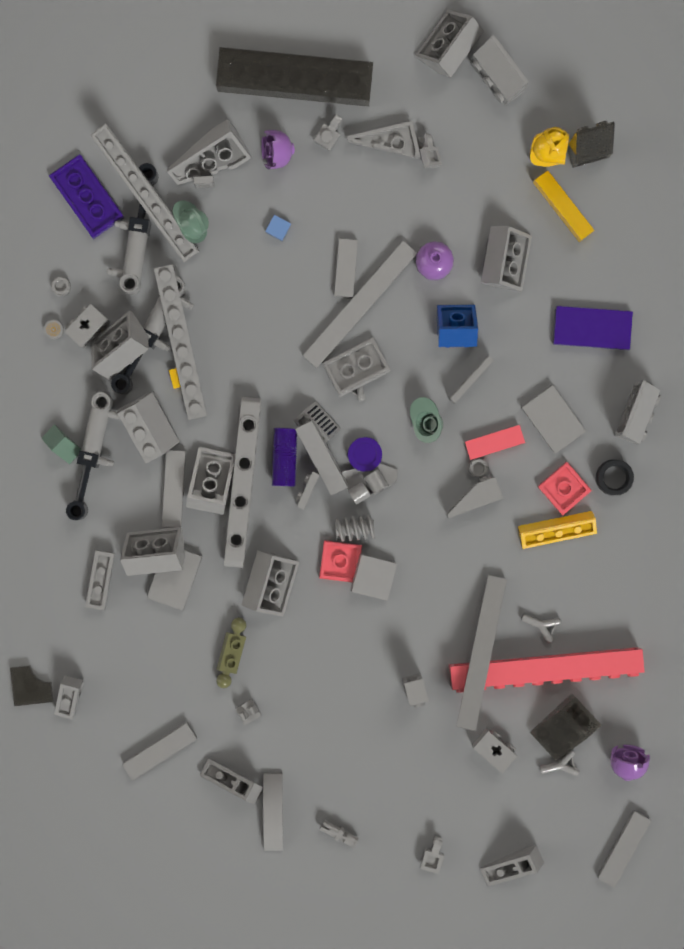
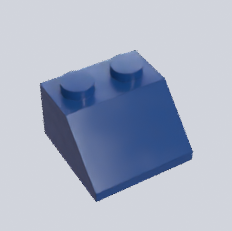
[437,305,478,348]

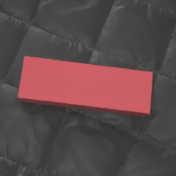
[464,425,525,460]

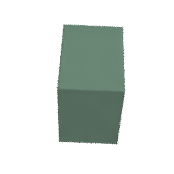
[41,424,82,464]

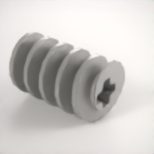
[335,515,375,542]

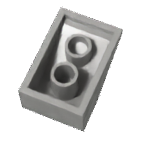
[186,447,236,515]

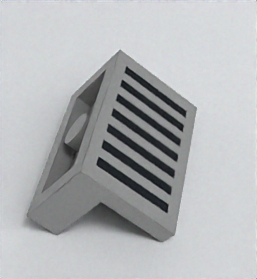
[294,401,341,443]

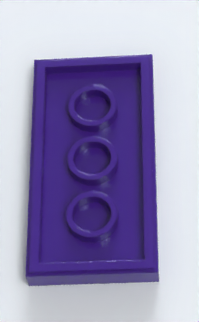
[49,154,125,239]
[553,306,633,350]

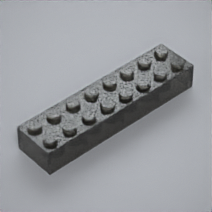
[216,47,373,107]

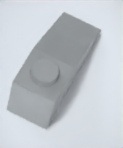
[446,475,503,518]
[199,758,263,804]
[480,845,545,886]

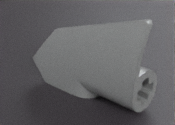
[342,463,398,505]

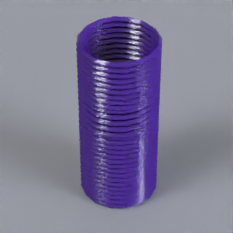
[271,428,297,487]

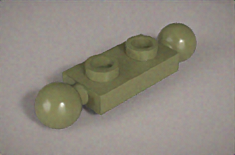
[216,617,246,688]

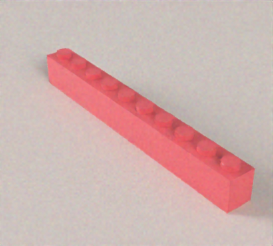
[449,647,645,693]

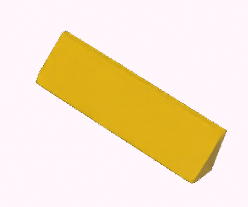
[533,171,595,242]
[518,511,597,549]

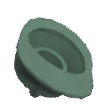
[172,200,209,243]
[410,397,443,443]

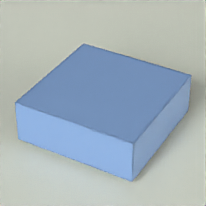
[265,215,291,241]

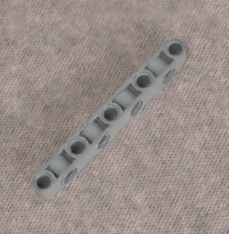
[224,397,262,568]

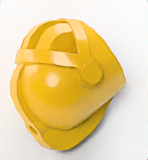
[530,127,569,167]

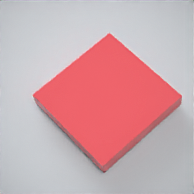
[537,462,592,516]
[319,540,362,582]

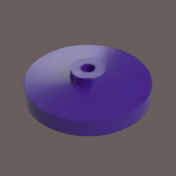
[348,437,382,472]

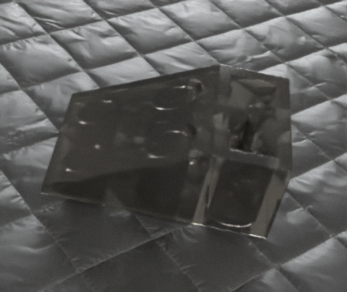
[567,121,615,168]
[530,693,601,761]

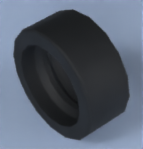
[596,460,634,495]

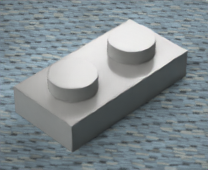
[295,471,319,510]

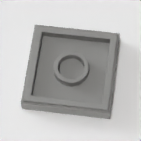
[350,554,397,601]

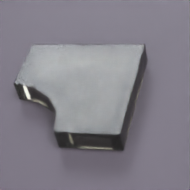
[10,665,54,706]

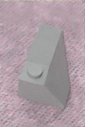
[167,119,251,185]

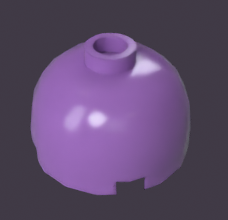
[261,130,295,169]
[415,241,454,281]
[610,745,650,781]

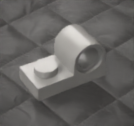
[54,675,84,720]

